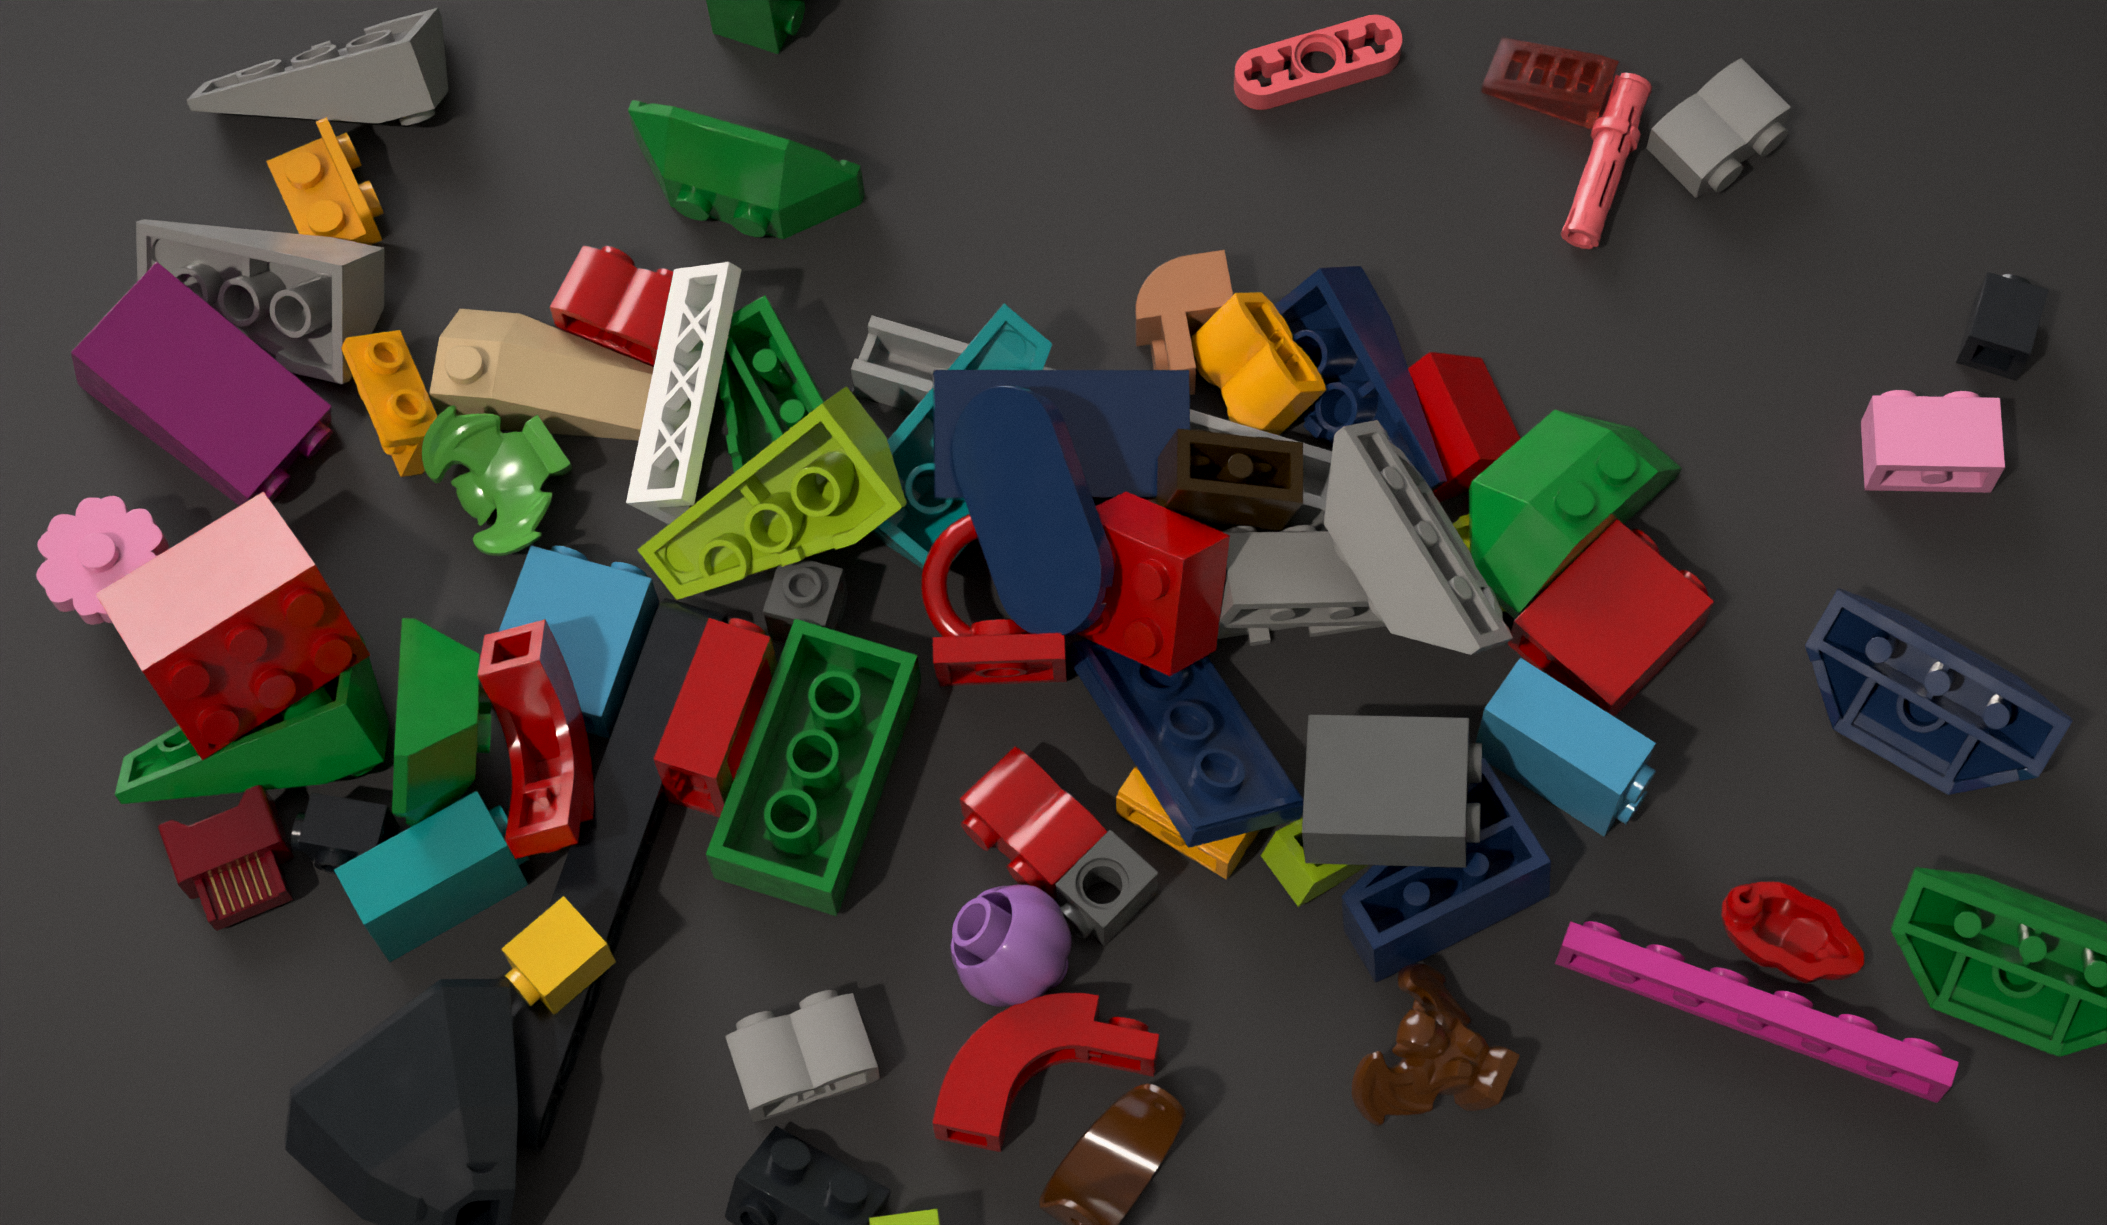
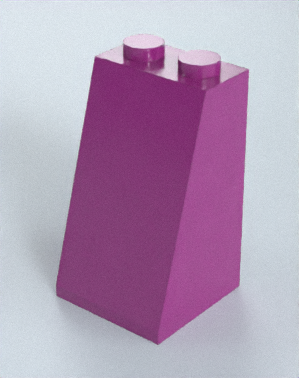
[71,261,333,506]

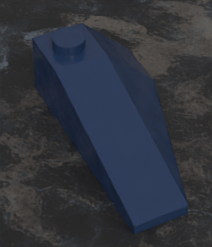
[1274,266,1447,492]

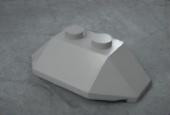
[1323,420,1513,655]

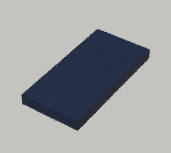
[933,370,1190,500]
[1067,639,1304,848]

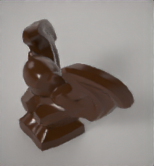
[1352,963,1520,1126]

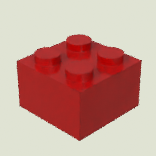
[1077,491,1230,676]

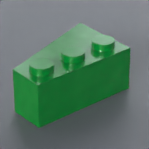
[719,295,825,473]

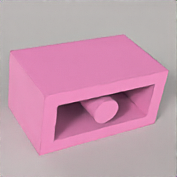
[1861,390,2005,493]

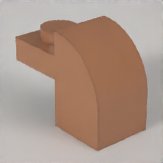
[1136,250,1233,395]

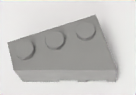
[1217,525,1386,646]

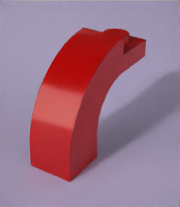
[478,619,594,859]
[932,993,1159,1152]

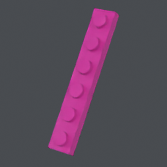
[1555,921,1959,1103]

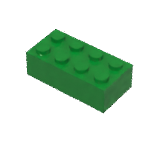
[706,619,922,916]

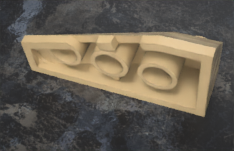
[429,309,654,441]

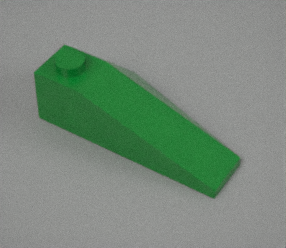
[115,631,389,804]

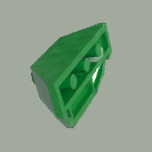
[628,100,865,240]
[1469,410,1682,619]
[392,618,491,827]
[1891,867,2107,1057]

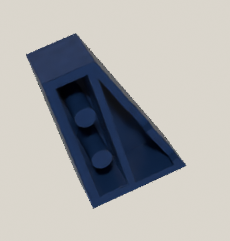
[1342,758,1551,983]

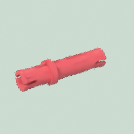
[1561,73,1652,249]

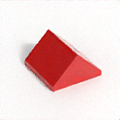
[1408,352,1521,502]

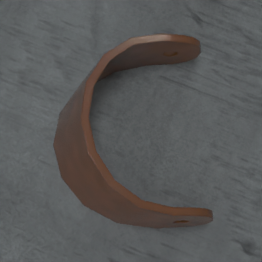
[1039,1084,1186,1225]

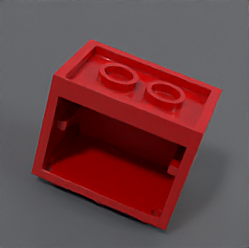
[95,492,370,760]

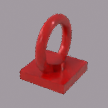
[921,514,1067,686]

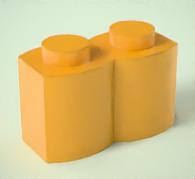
[1191,292,1326,436]

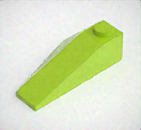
[637,386,907,600]

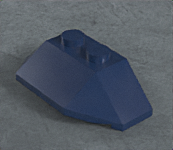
[1805,588,2073,795]

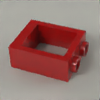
[653,618,777,818]

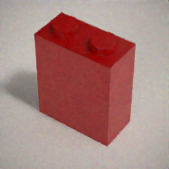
[1508,519,1714,717]

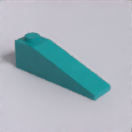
[871,303,1053,569]

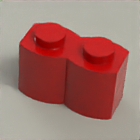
[550,246,673,367]
[959,746,1107,900]

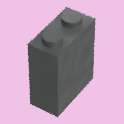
[1302,715,1482,868]

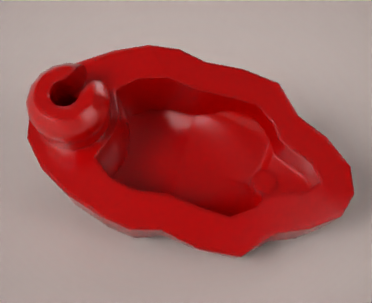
[1721,882,1864,984]

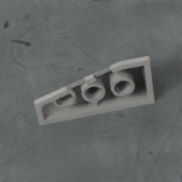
[187,8,449,125]

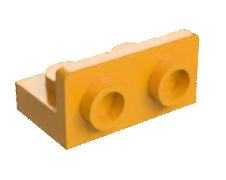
[266,117,384,245]
[341,330,437,477]

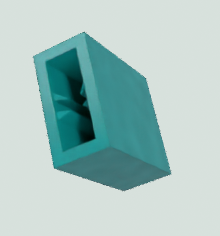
[334,791,529,963]

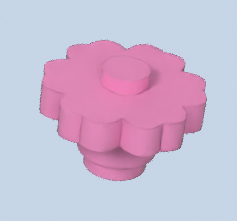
[36,496,169,625]

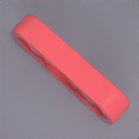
[1234,15,1402,110]

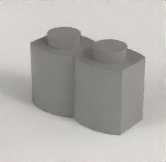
[1646,58,1792,198]
[725,990,880,1122]

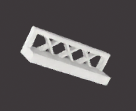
[626,262,741,524]

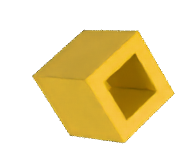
[502,896,616,1015]

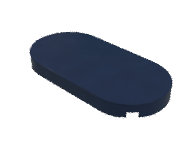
[952,385,1114,636]

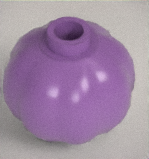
[951,884,1072,1007]

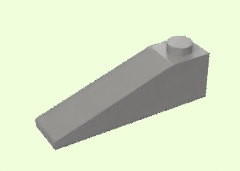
[136,219,384,384]

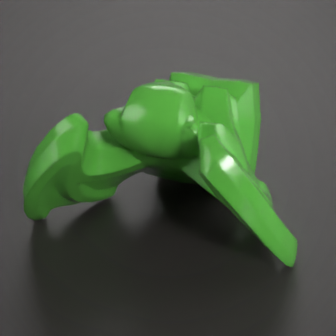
[422,405,573,556]

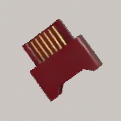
[158,785,294,931]

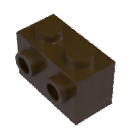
[1157,428,1303,530]

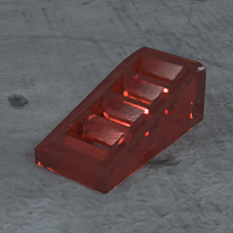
[1481,37,1619,129]

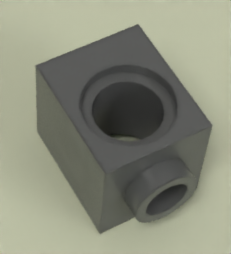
[763,559,849,643]
[1056,829,1158,947]

